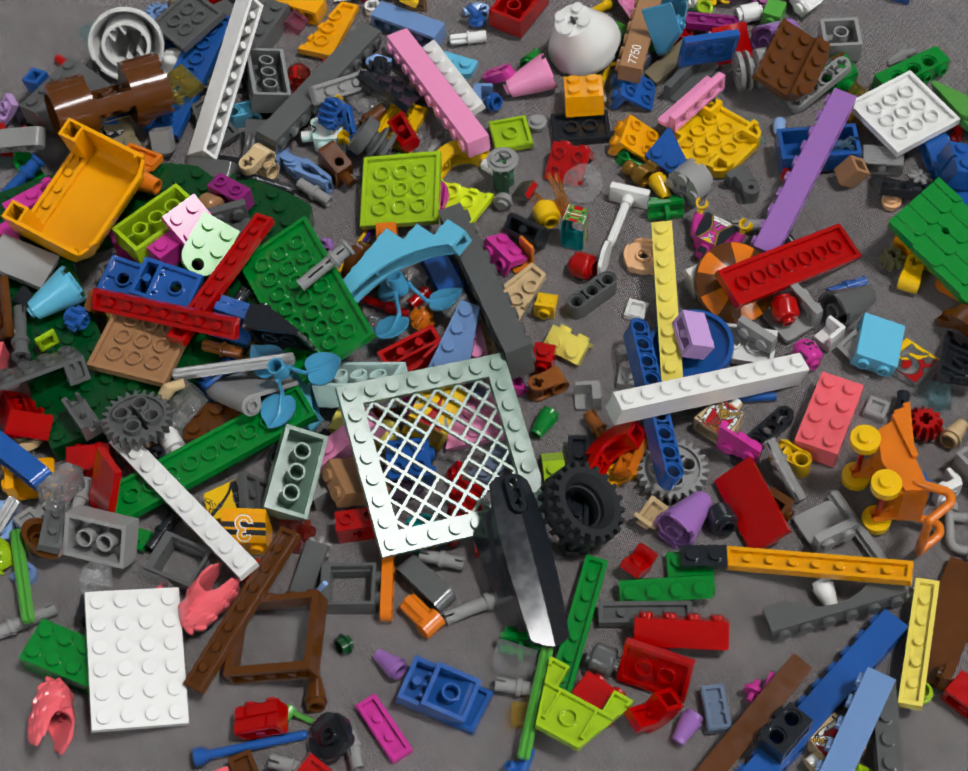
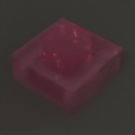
[283,9,309,35]

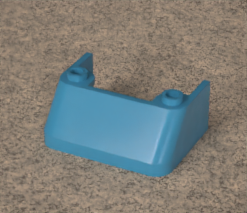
[642,0,689,56]

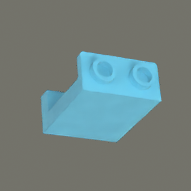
[850,312,905,377]

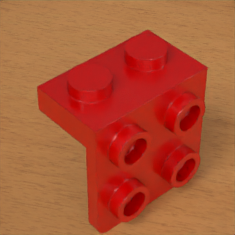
[544,140,594,187]

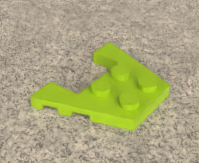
[535,656,634,752]

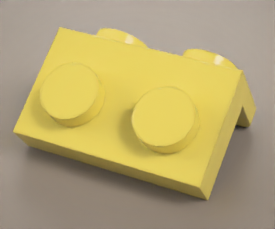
[544,324,594,366]

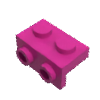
[483,232,528,277]

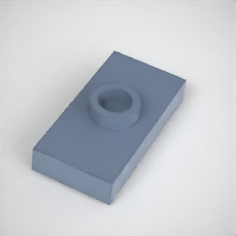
[700,683,732,734]

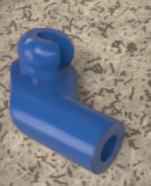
[503,749,535,771]

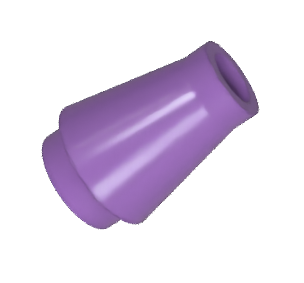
[373,649,408,680]
[671,708,703,746]

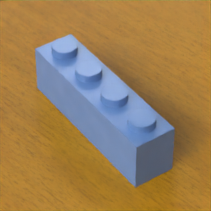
[371,1,446,46]

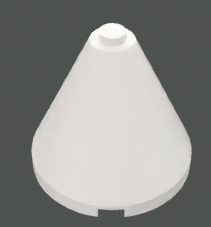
[88,7,164,79]

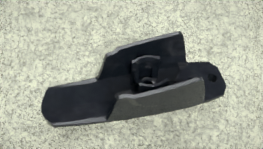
[473,474,569,648]

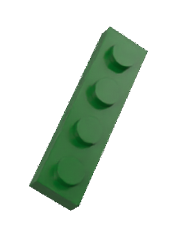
[619,574,713,601]

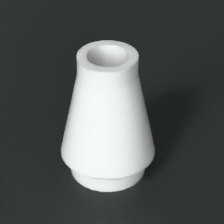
[812,578,838,606]

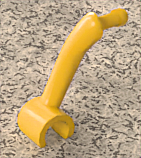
[602,61,617,90]

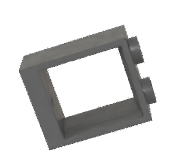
[143,530,216,594]
[320,562,381,614]

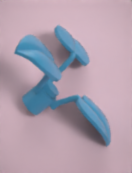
[375,271,462,339]
[250,345,341,429]

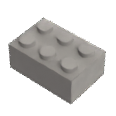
[63,505,139,569]

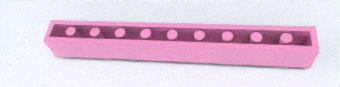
[386,28,490,158]

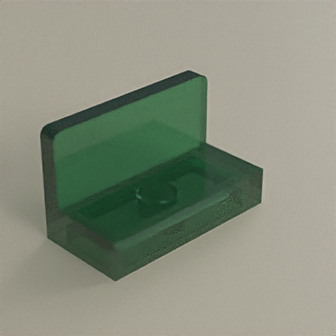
[493,159,514,194]

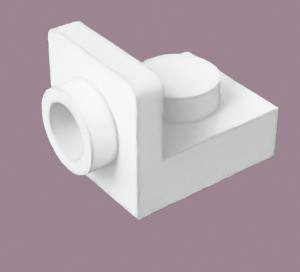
[931,467,963,506]

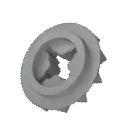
[487,147,519,175]

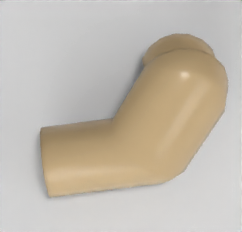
[158,378,186,401]

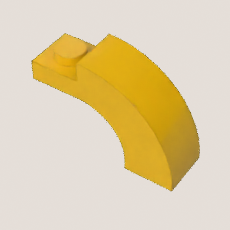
[437,140,489,179]

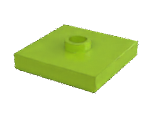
[488,115,534,151]

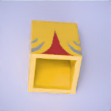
[401,387,467,451]

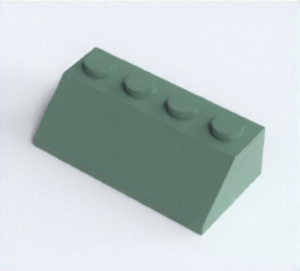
[260,424,329,521]

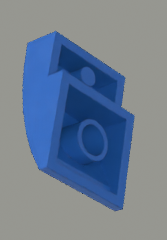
[395,655,482,724]

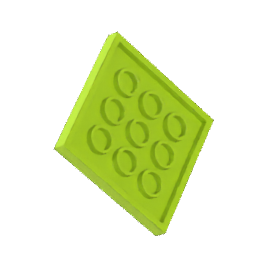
[360,151,442,230]

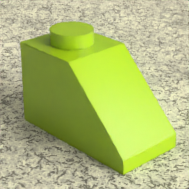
[541,452,565,483]

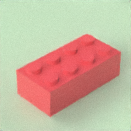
[794,371,864,468]

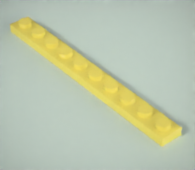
[651,220,683,382]

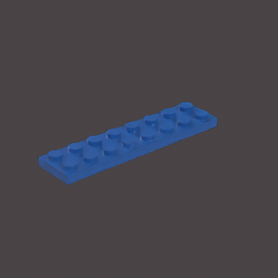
[144,15,230,140]

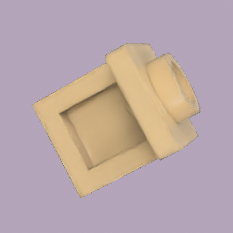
[633,495,669,531]

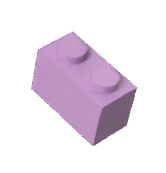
[672,310,715,360]

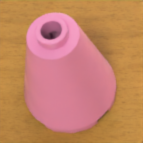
[503,53,558,98]

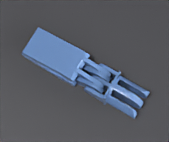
[274,147,334,194]

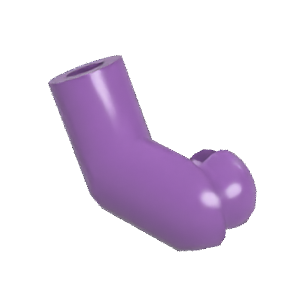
[321,238,335,252]

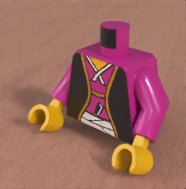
[690,197,753,259]

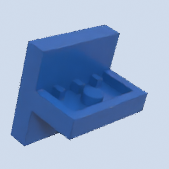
[211,295,252,348]

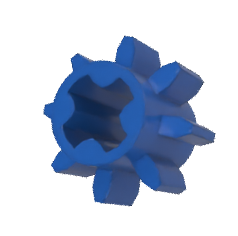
[63,305,90,332]

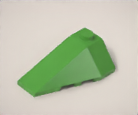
[931,80,968,131]

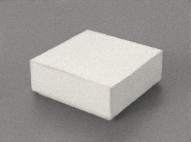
[624,298,649,320]

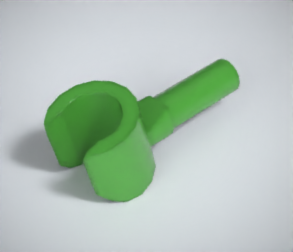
[287,704,314,724]

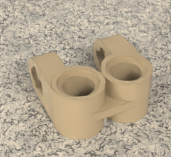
[239,143,280,180]

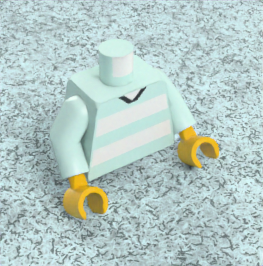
[301,95,350,152]

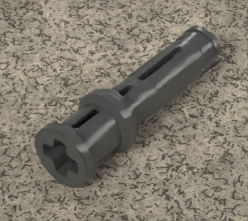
[11,304,31,363]

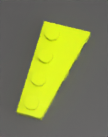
[441,179,495,224]

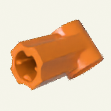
[400,594,446,639]

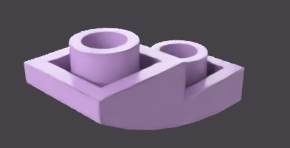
[0,93,19,126]

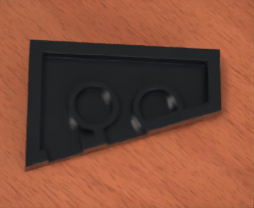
[870,174,930,199]

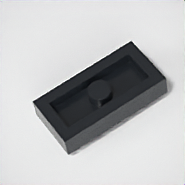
[680,545,728,570]

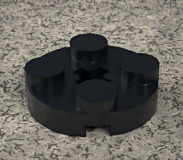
[309,712,355,762]

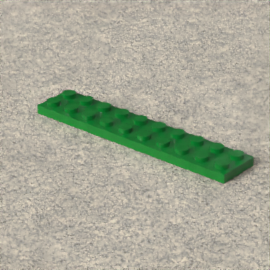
[115,385,318,518]

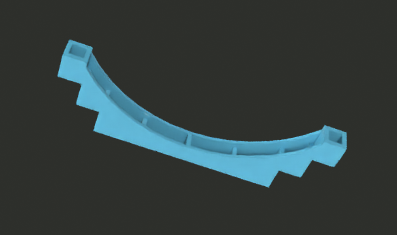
[283,219,472,432]

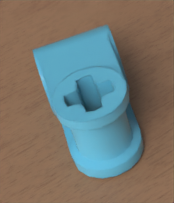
[229,100,262,129]

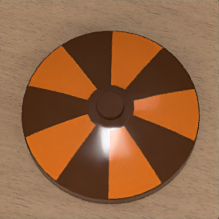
[694,242,774,324]

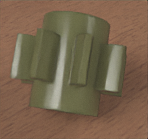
[878,246,906,272]

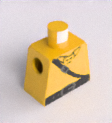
[203,479,240,525]

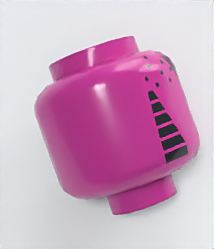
[791,338,823,371]

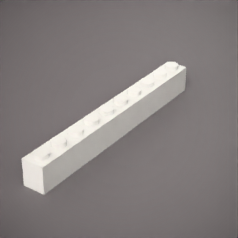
[187,0,264,159]
[605,353,810,425]

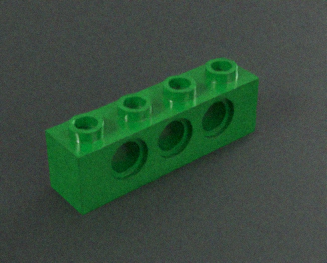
[871,45,950,89]

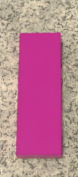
[355,693,413,765]

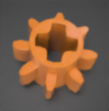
[410,306,435,331]

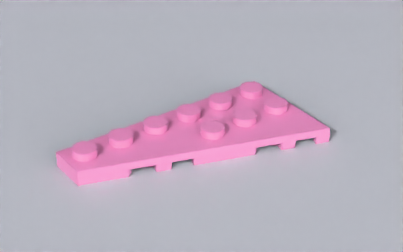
[446,324,505,453]

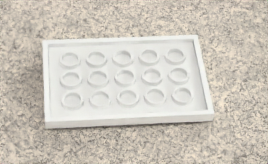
[84,587,189,733]

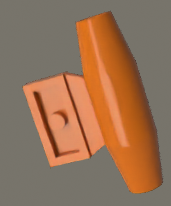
[127,143,164,195]

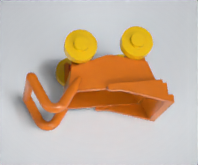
[841,401,956,556]

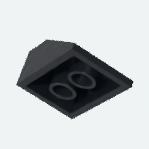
[242,303,317,352]

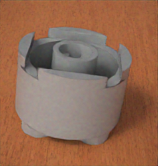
[665,158,714,205]

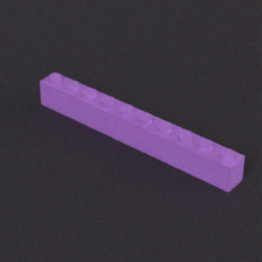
[750,88,857,253]

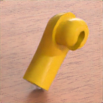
[592,0,613,12]

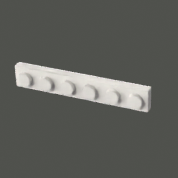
[422,40,486,116]

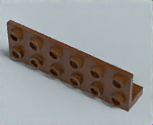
[901,556,968,691]

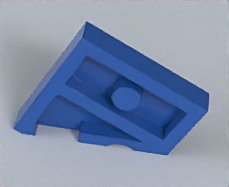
[645,127,686,174]

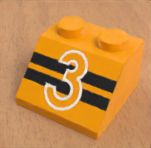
[221,508,273,555]

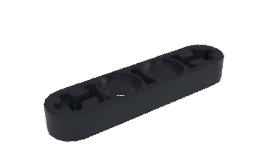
[729,406,794,466]

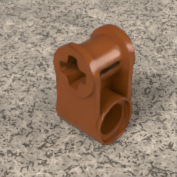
[527,366,570,402]

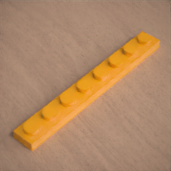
[727,546,914,586]

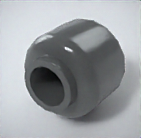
[585,642,621,677]

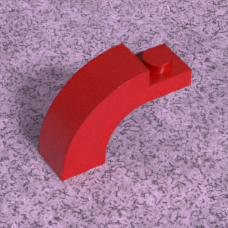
[585,421,646,475]

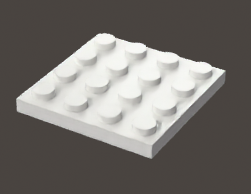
[852,70,960,157]

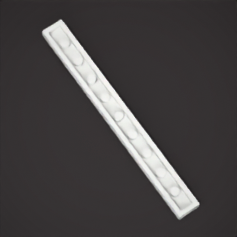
[109,440,259,581]

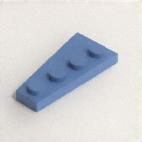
[428,300,480,387]

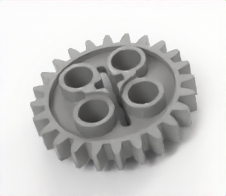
[637,438,709,504]

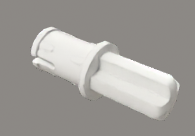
[450,30,487,45]

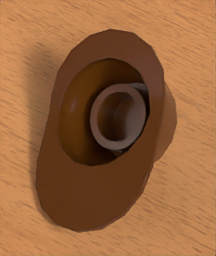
[21,517,64,559]

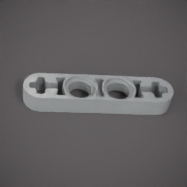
[787,56,851,113]

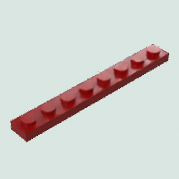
[166,213,275,347]
[91,288,240,340]

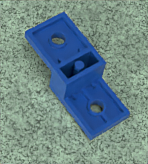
[97,255,204,306]

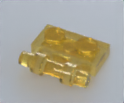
[167,63,205,105]

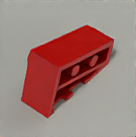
[377,324,441,372]
[0,390,54,441]

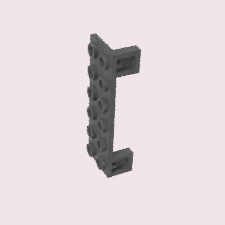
[0,346,91,390]

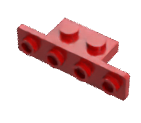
[446,460,482,548]

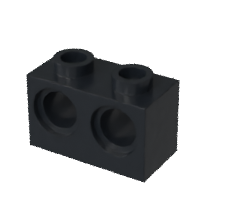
[757,702,813,764]

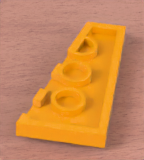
[298,1,359,59]

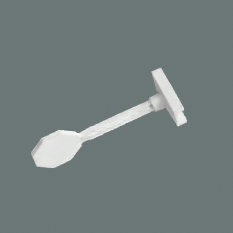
[597,181,650,275]

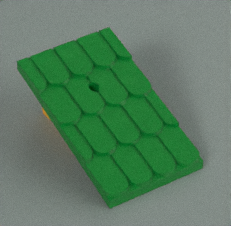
[888,177,968,305]

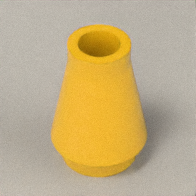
[648,172,672,200]

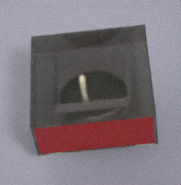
[512,180,538,201]

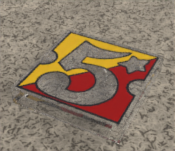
[893,335,939,389]

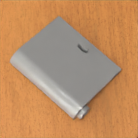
[206,370,298,416]

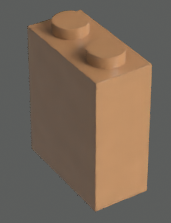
[321,457,391,508]

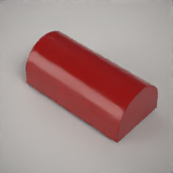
[387,111,420,152]

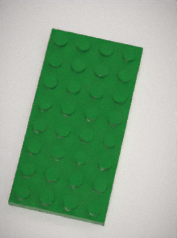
[242,216,377,384]

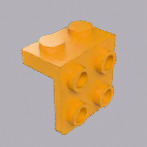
[608,114,660,162]
[1,457,55,501]

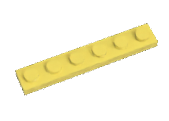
[898,577,940,711]

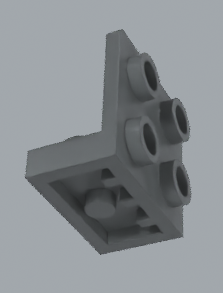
[207,199,250,241]

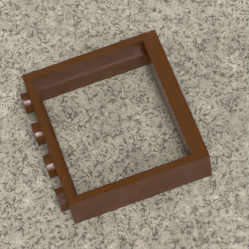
[223,589,328,685]

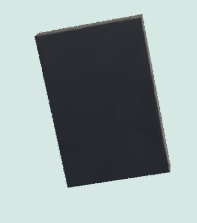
[550,110,611,146]

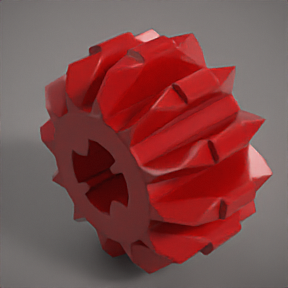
[911,405,944,443]

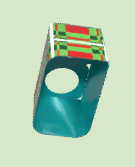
[560,204,589,251]

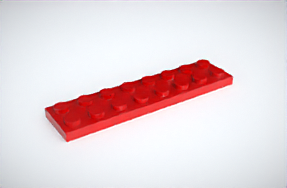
[714,223,862,309]

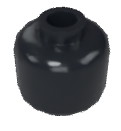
[706,502,739,536]

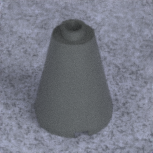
[818,285,876,328]

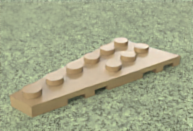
[442,263,546,355]

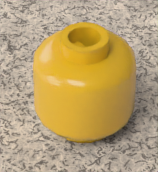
[532,199,561,229]

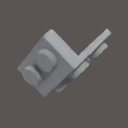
[763,283,823,343]
[793,500,858,553]

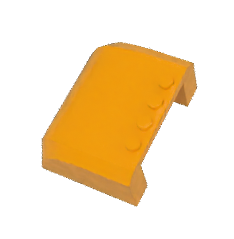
[1,118,145,262]

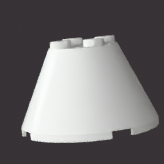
[548,2,621,76]

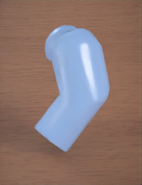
[462,2,489,17]

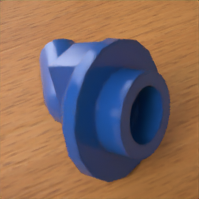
[465,3,486,28]

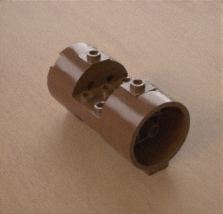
[42,52,175,146]

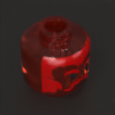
[287,63,311,91]

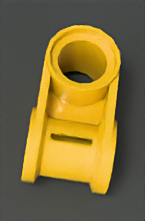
[896,253,924,294]
[768,439,812,478]

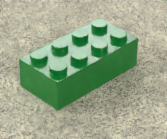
[18,618,89,695]

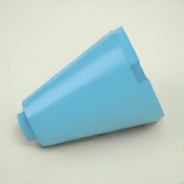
[26,265,87,319]

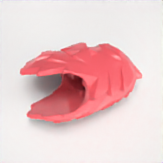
[178,562,241,635]
[27,676,76,755]

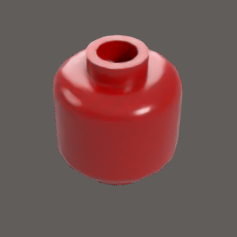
[568,251,598,280]
[770,293,800,326]

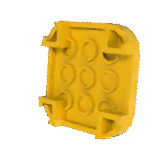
[672,99,761,178]

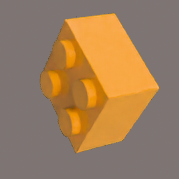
[563,74,604,117]

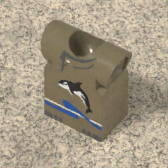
[99,110,142,147]

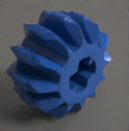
[317,97,348,131]

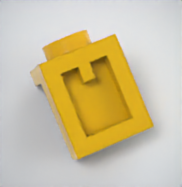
[533,292,558,320]

